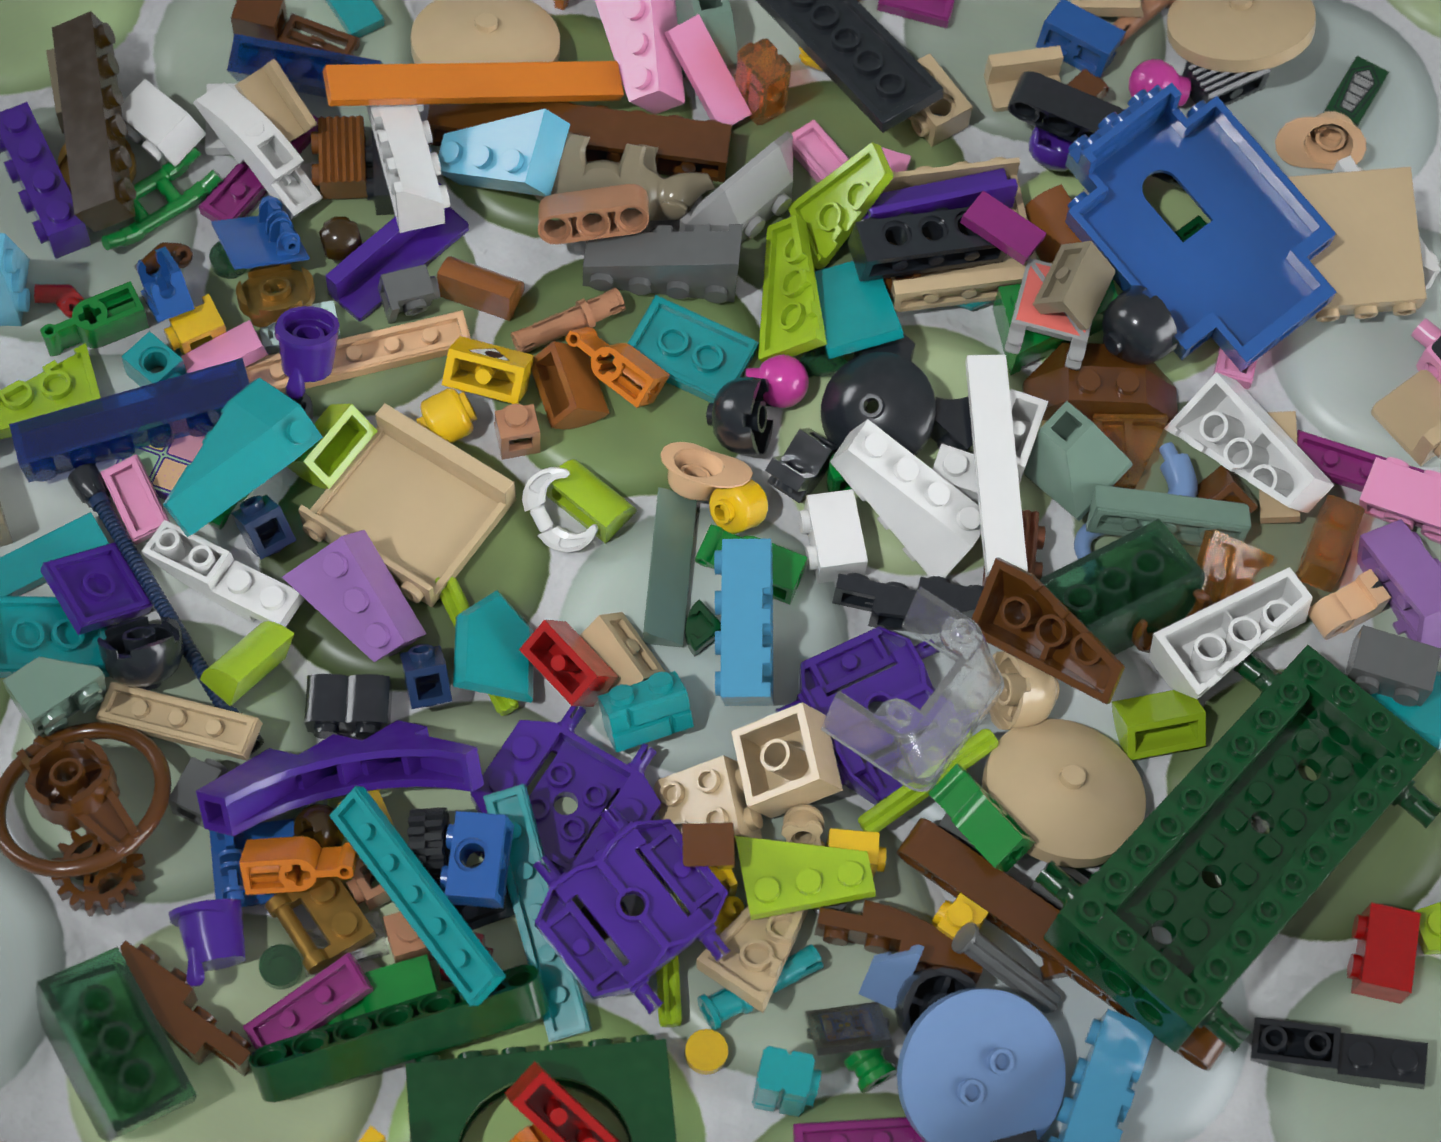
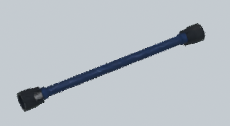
[68,463,264,759]

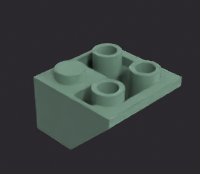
[675,0,739,78]
[1024,401,1133,521]
[3,657,107,737]

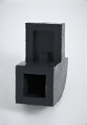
[765,428,839,503]

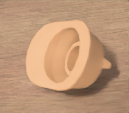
[1275,111,1366,170]
[660,442,753,501]

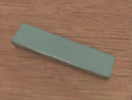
[1086,485,1251,551]
[643,487,697,647]

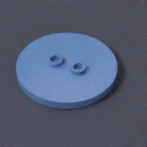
[897,988,1066,1142]

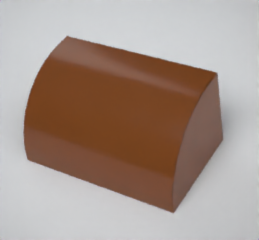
[1024,184,1082,264]
[437,256,524,321]
[531,341,610,429]

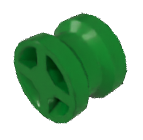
[844,1040,897,1093]

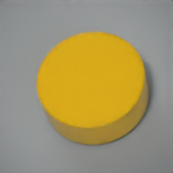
[685,1029,728,1075]

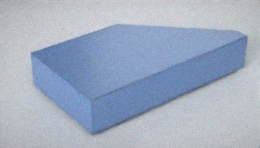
[858,944,924,1010]

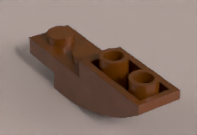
[814,900,983,984]
[120,940,252,1077]

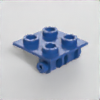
[211,196,309,270]
[209,819,294,907]

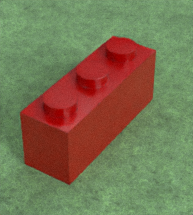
[505,1061,621,1142]

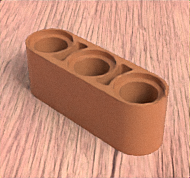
[538,184,649,244]

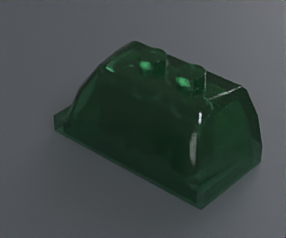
[1038,519,1205,656]
[36,946,197,1142]

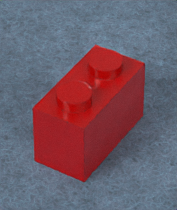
[519,619,619,707]
[1347,902,1421,1004]

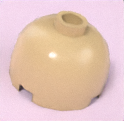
[984,651,1060,730]

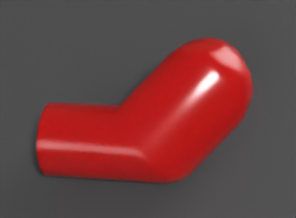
[34,284,85,319]

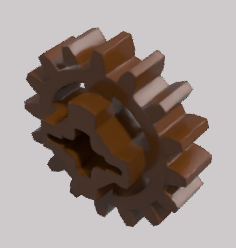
[51,831,146,917]

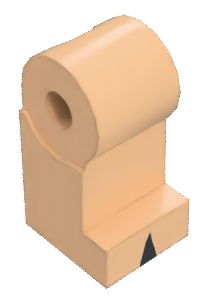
[1308,569,1391,640]

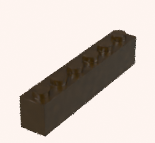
[52,11,136,232]

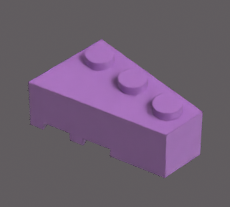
[1357,519,1441,658]
[282,530,426,662]

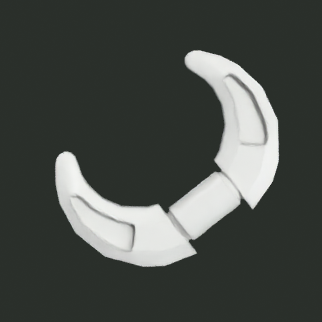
[522,467,598,553]

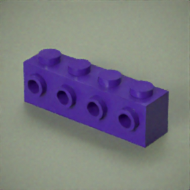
[0,102,91,259]

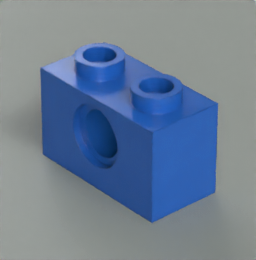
[440,811,514,908]

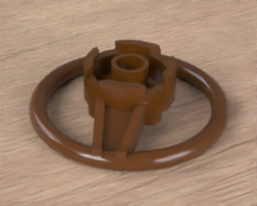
[0,722,172,878]

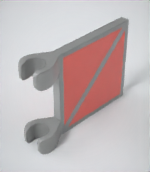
[1004,258,1092,370]

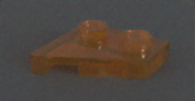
[1091,414,1168,489]
[1184,529,1274,609]

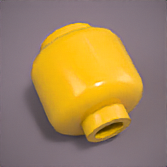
[416,388,478,443]
[709,479,768,534]

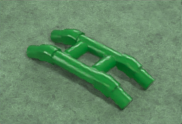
[101,146,223,250]

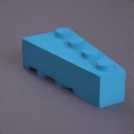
[714,538,774,706]
[1048,1009,1154,1142]

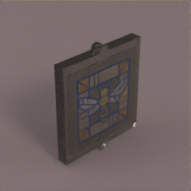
[805,1002,892,1056]

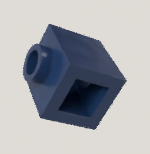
[231,494,297,559]
[400,644,452,709]

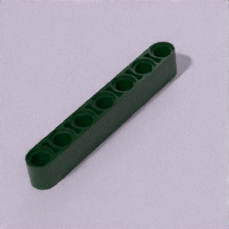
[249,964,549,1102]

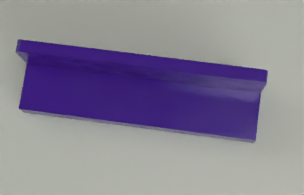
[862,168,1018,220]
[325,182,469,322]

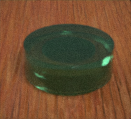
[209,241,247,279]
[259,944,303,990]

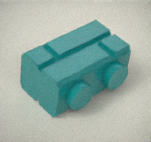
[597,671,694,753]
[752,1045,822,1117]

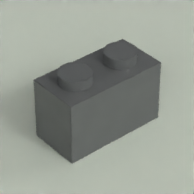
[1345,625,1441,706]

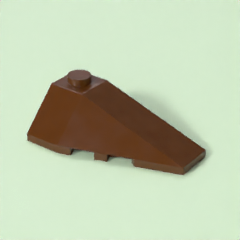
[966,557,1125,705]

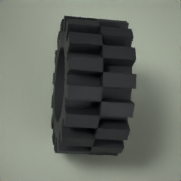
[407,807,451,884]

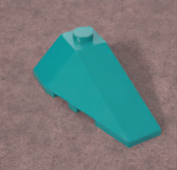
[163,377,323,537]

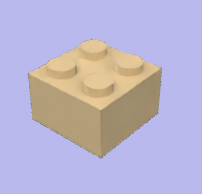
[731,702,843,819]

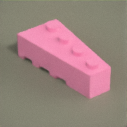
[595,0,685,114]
[1359,457,1441,544]

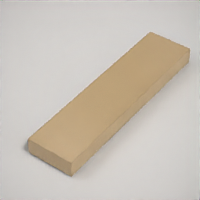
[95,681,263,761]

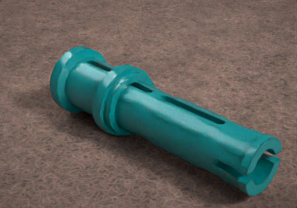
[697,944,824,1031]

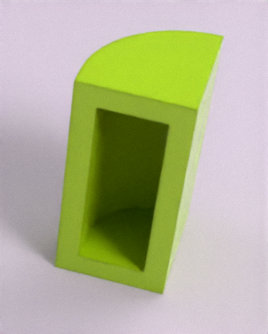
[287,404,378,489]
[546,459,637,544]
[200,621,294,706]
[1112,690,1206,760]

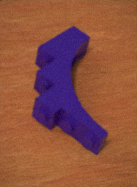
[196,720,484,836]

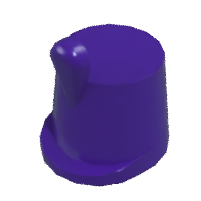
[275,306,340,399]
[169,898,246,987]

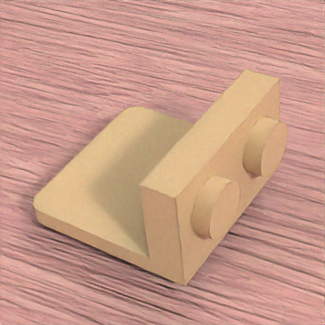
[1371,370,1441,467]
[654,755,763,843]

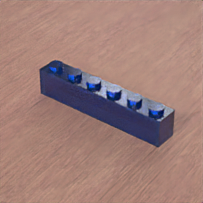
[9,358,251,482]

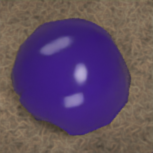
[1028,127,1073,172]

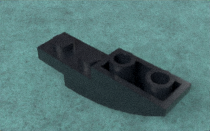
[832,573,984,632]
[1250,1017,1428,1089]

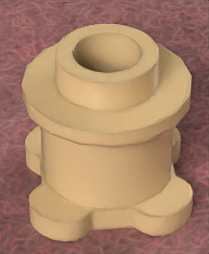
[782,804,825,846]

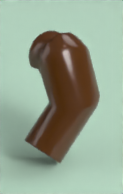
[134,242,193,274]

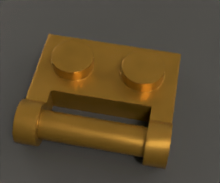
[265,877,376,975]

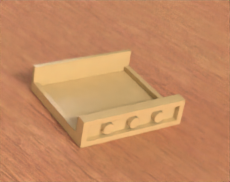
[882,157,1037,313]
[1288,167,1427,322]
[298,403,516,607]

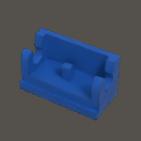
[1036,0,1126,78]
[137,246,195,322]

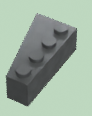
[583,224,743,303]

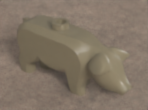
[534,131,716,221]

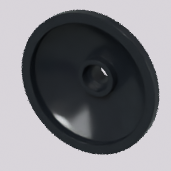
[821,352,937,455]

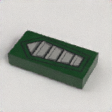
[1323,56,1389,127]

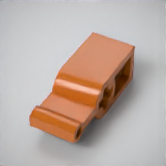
[565,327,670,408]
[239,836,359,895]

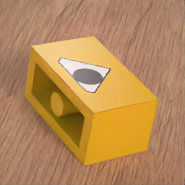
[442,336,534,404]

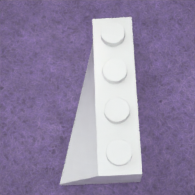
[366,104,450,233]
[1164,372,1334,513]
[830,419,981,578]
[1149,567,1312,699]

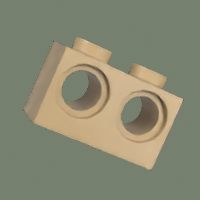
[909,53,973,147]

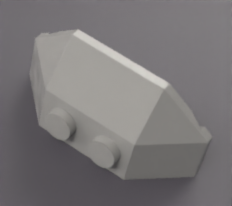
[679,131,793,243]

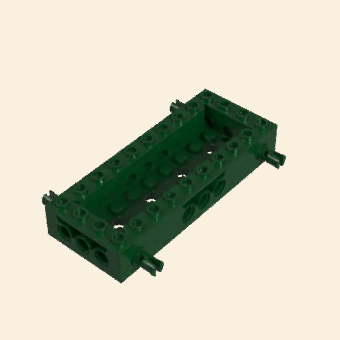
[1034,645,1441,1053]

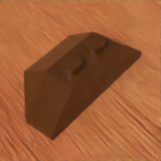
[1022,342,1178,425]

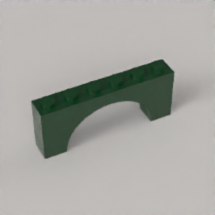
[405,1034,677,1142]

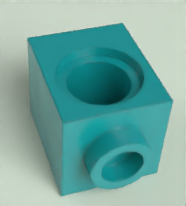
[121,331,188,403]

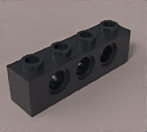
[848,205,1007,282]

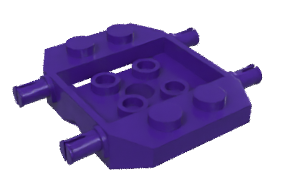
[776,626,980,805]
[470,706,661,874]
[533,804,731,1015]

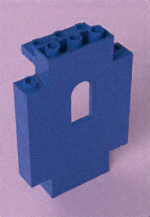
[1065,83,1337,372]

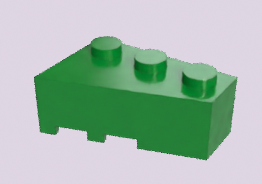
[992,278,1118,376]

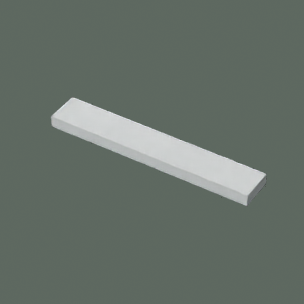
[965,355,1028,577]

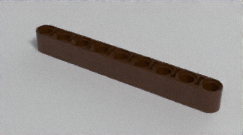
[896,818,1226,1071]

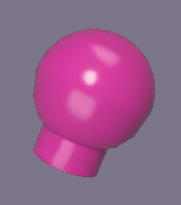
[1128,59,1191,106]
[746,355,809,408]

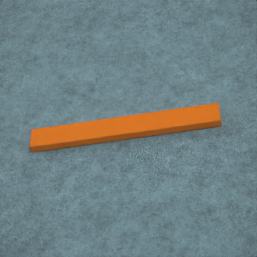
[323,61,624,106]

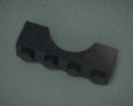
[853,333,974,454]

